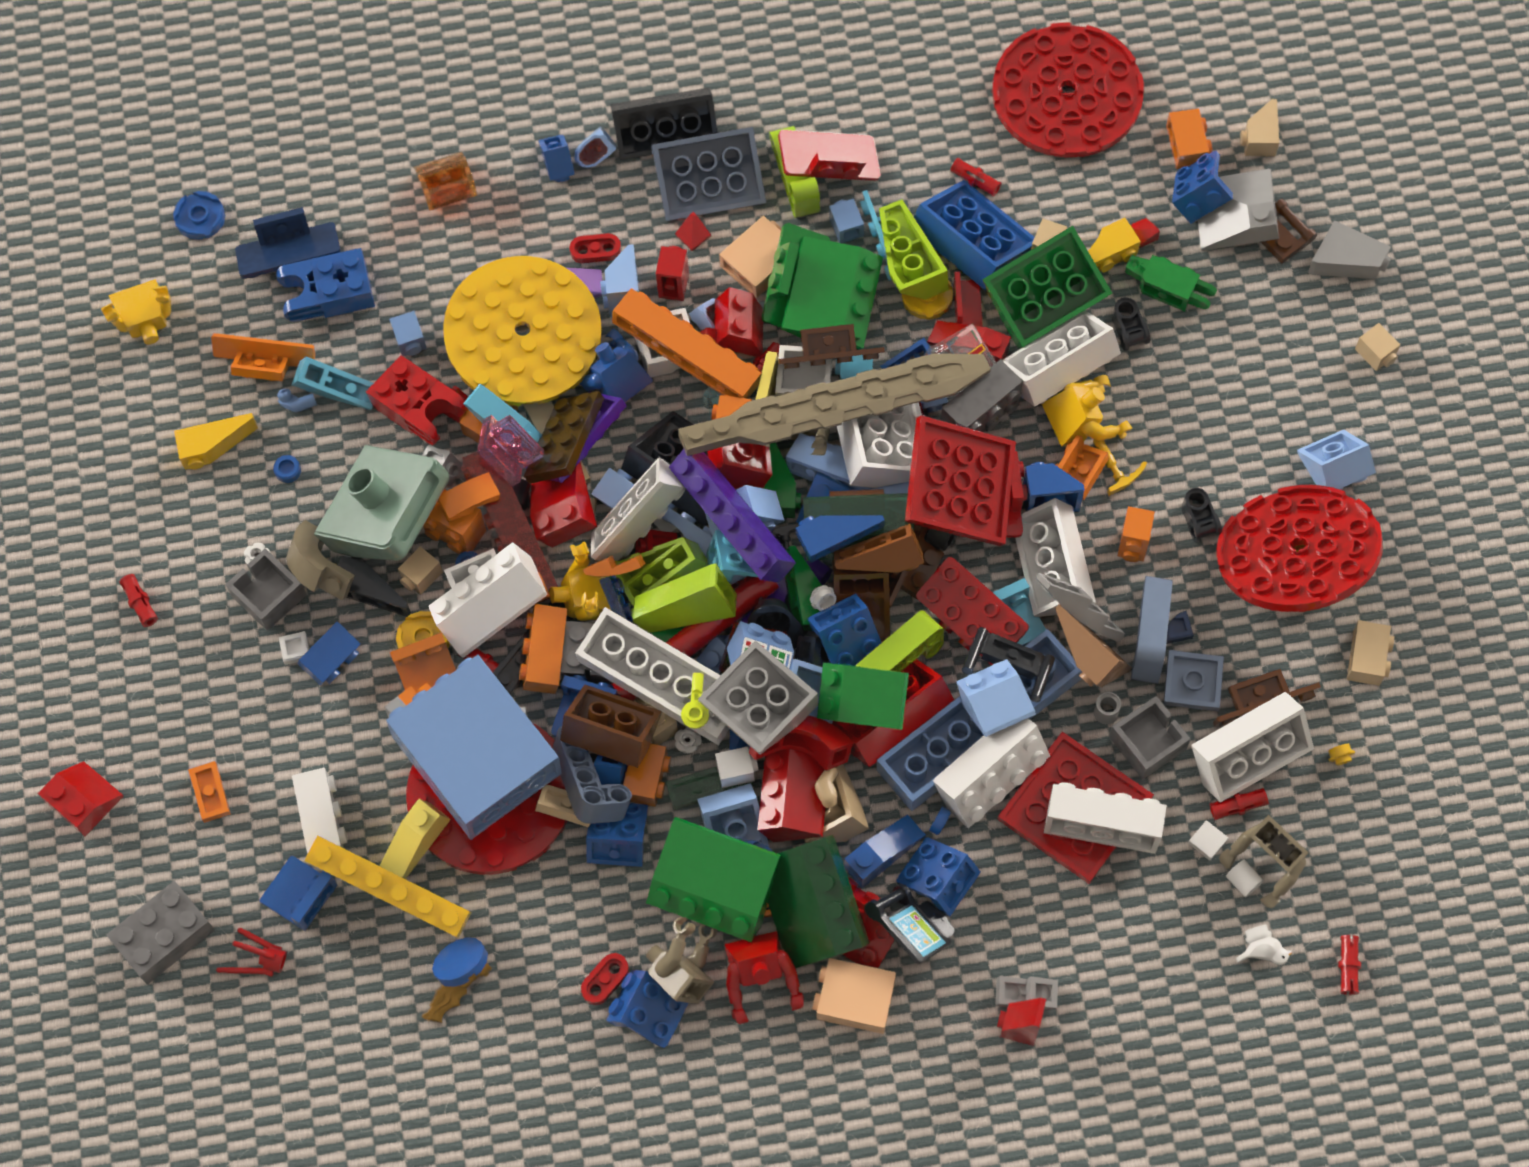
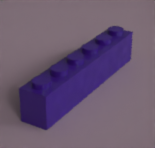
[668,449,796,583]

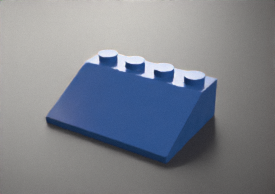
[914,180,1035,290]

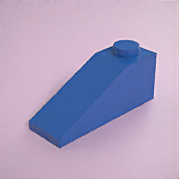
[796,515,885,563]
[844,814,926,889]

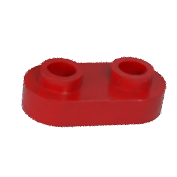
[569,233,621,264]
[581,953,629,1005]

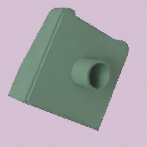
[314,445,449,561]

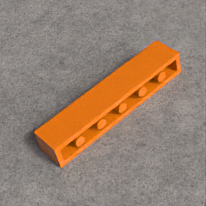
[612,288,761,399]

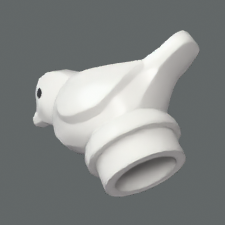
[1236,925,1292,965]

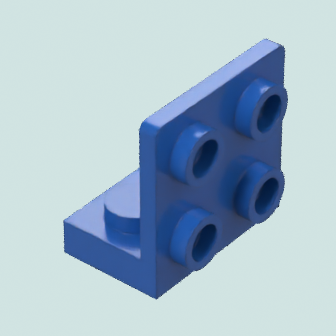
[807,593,882,666]
[586,803,648,867]
[896,837,981,917]
[260,856,337,931]

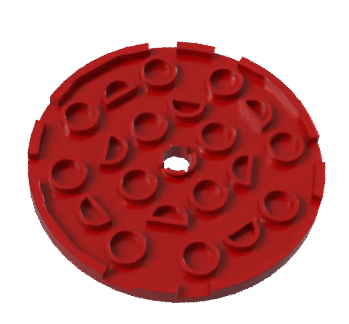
[992,22,1144,158]
[1217,485,1383,612]
[406,723,567,875]

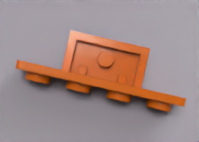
[211,333,315,381]

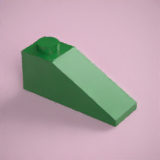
[764,442,801,518]
[785,546,822,632]

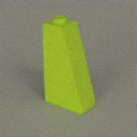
[631,563,737,633]

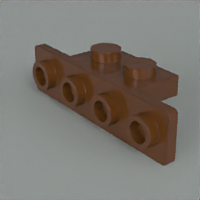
[777,324,885,369]
[889,523,944,608]
[1213,669,1321,727]

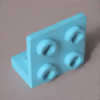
[706,530,758,583]
[993,578,1046,646]

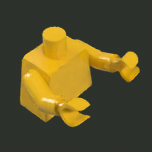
[101,279,171,344]
[1042,375,1132,447]
[549,542,617,621]

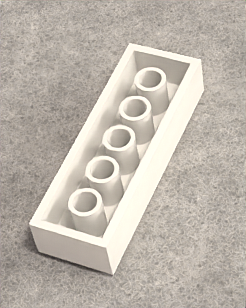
[575,607,730,746]

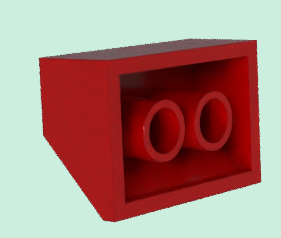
[757,749,826,842]

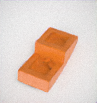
[438,472,500,522]
[583,554,646,576]

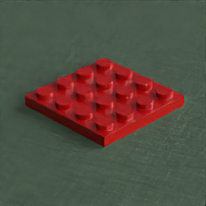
[905,415,1016,546]
[997,732,1154,884]

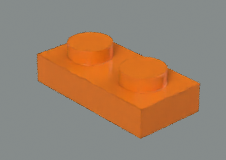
[188,761,231,823]

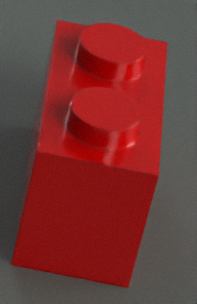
[655,246,689,301]

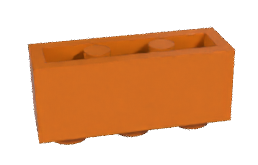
[519,604,567,694]

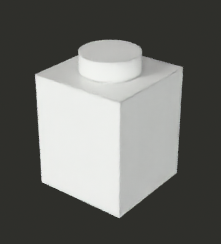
[715,747,758,788]

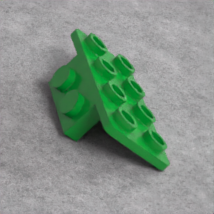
[762,223,830,328]

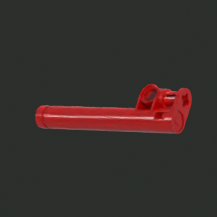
[611,576,779,701]

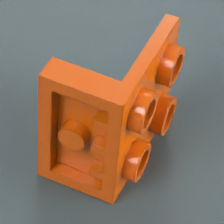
[390,632,456,691]

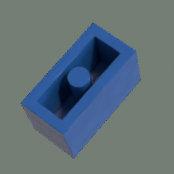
[297,621,361,686]

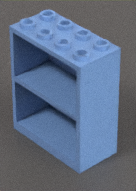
[386,655,562,840]

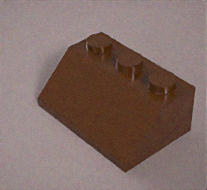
[560,684,662,768]

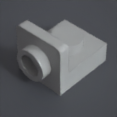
[422,445,463,487]

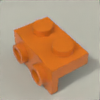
[1056,435,1109,500]

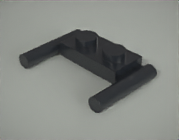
[962,627,1055,702]

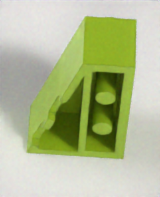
[615,537,708,606]

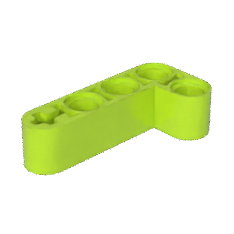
[769,126,820,218]
[855,610,944,672]

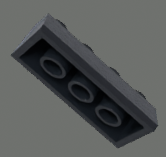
[610,87,718,160]

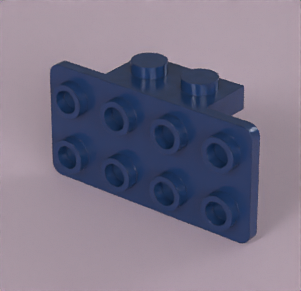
[235,207,341,279]

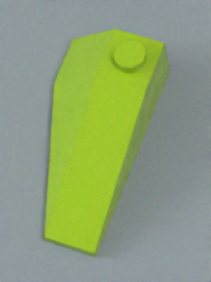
[879,199,949,300]

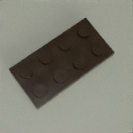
[523,391,604,484]

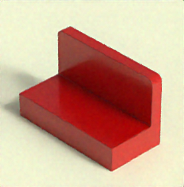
[953,271,983,327]

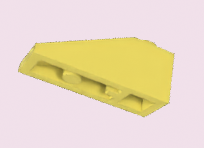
[380,799,451,879]

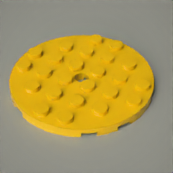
[443,256,601,406]

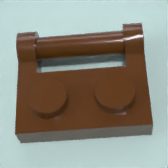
[1261,198,1318,264]

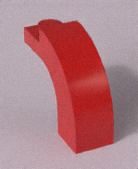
[749,715,853,771]

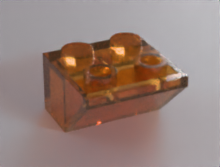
[414,152,478,211]

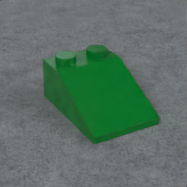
[817,662,909,729]

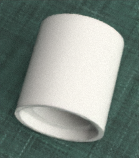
[1226,859,1264,897]

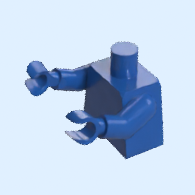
[579,328,653,402]

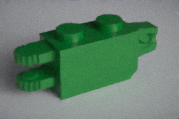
[1125,255,1217,312]

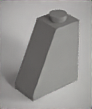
[1308,220,1392,279]

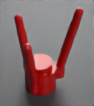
[216,928,287,977]

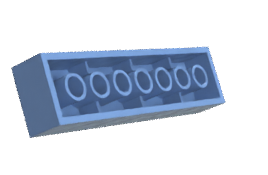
[876,629,1082,812]

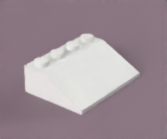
[837,402,922,488]

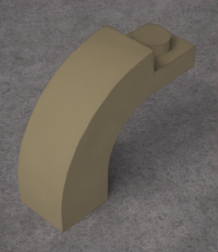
[286,520,355,600]

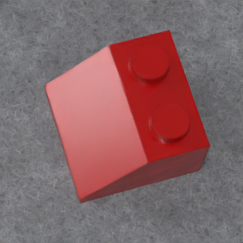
[714,287,763,357]
[37,761,124,837]

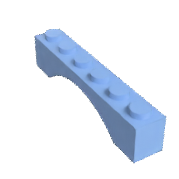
[591,468,713,558]

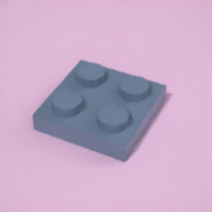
[1163,650,1224,712]

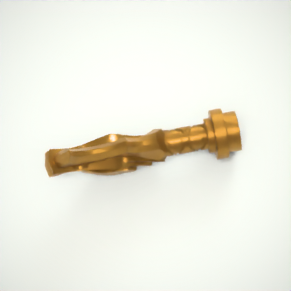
[421,963,492,1023]

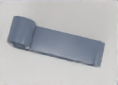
[1131,576,1173,684]
[552,726,632,824]

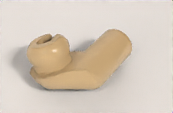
[815,768,838,808]

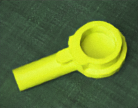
[681,673,709,729]

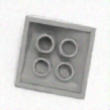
[1198,168,1279,251]
[698,640,818,754]

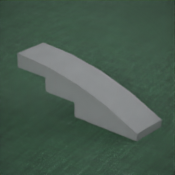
[1036,573,1125,643]

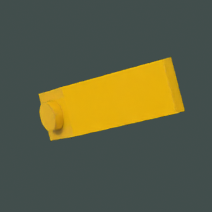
[174,413,258,470]

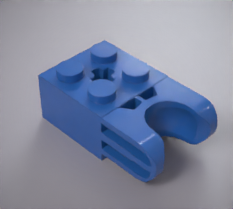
[276,248,375,322]

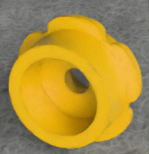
[1328,743,1355,766]

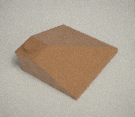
[1055,605,1132,688]

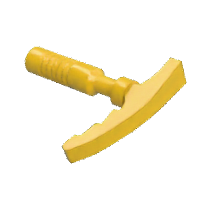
[1093,440,1147,496]

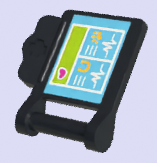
[864,884,955,964]

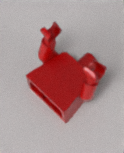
[724,931,804,1024]

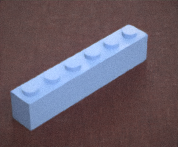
[786,433,909,516]

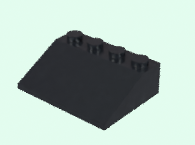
[621,411,737,526]

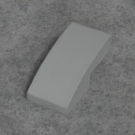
[995,976,1058,1009]

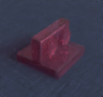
[477,414,544,487]

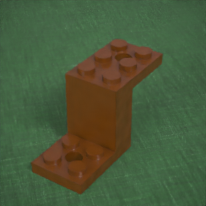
[829,489,890,642]

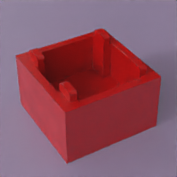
[707,443,772,489]

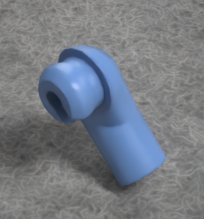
[277,388,317,412]

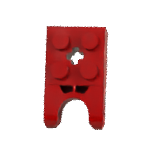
[366,355,468,446]

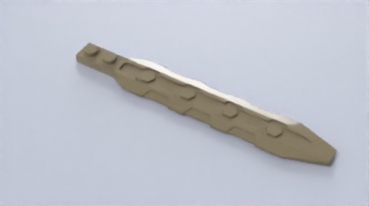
[678,354,991,456]

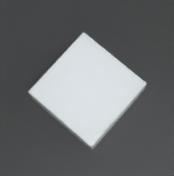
[279,631,310,665]
[1188,820,1228,861]

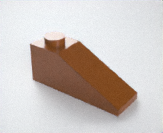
[834,524,924,573]

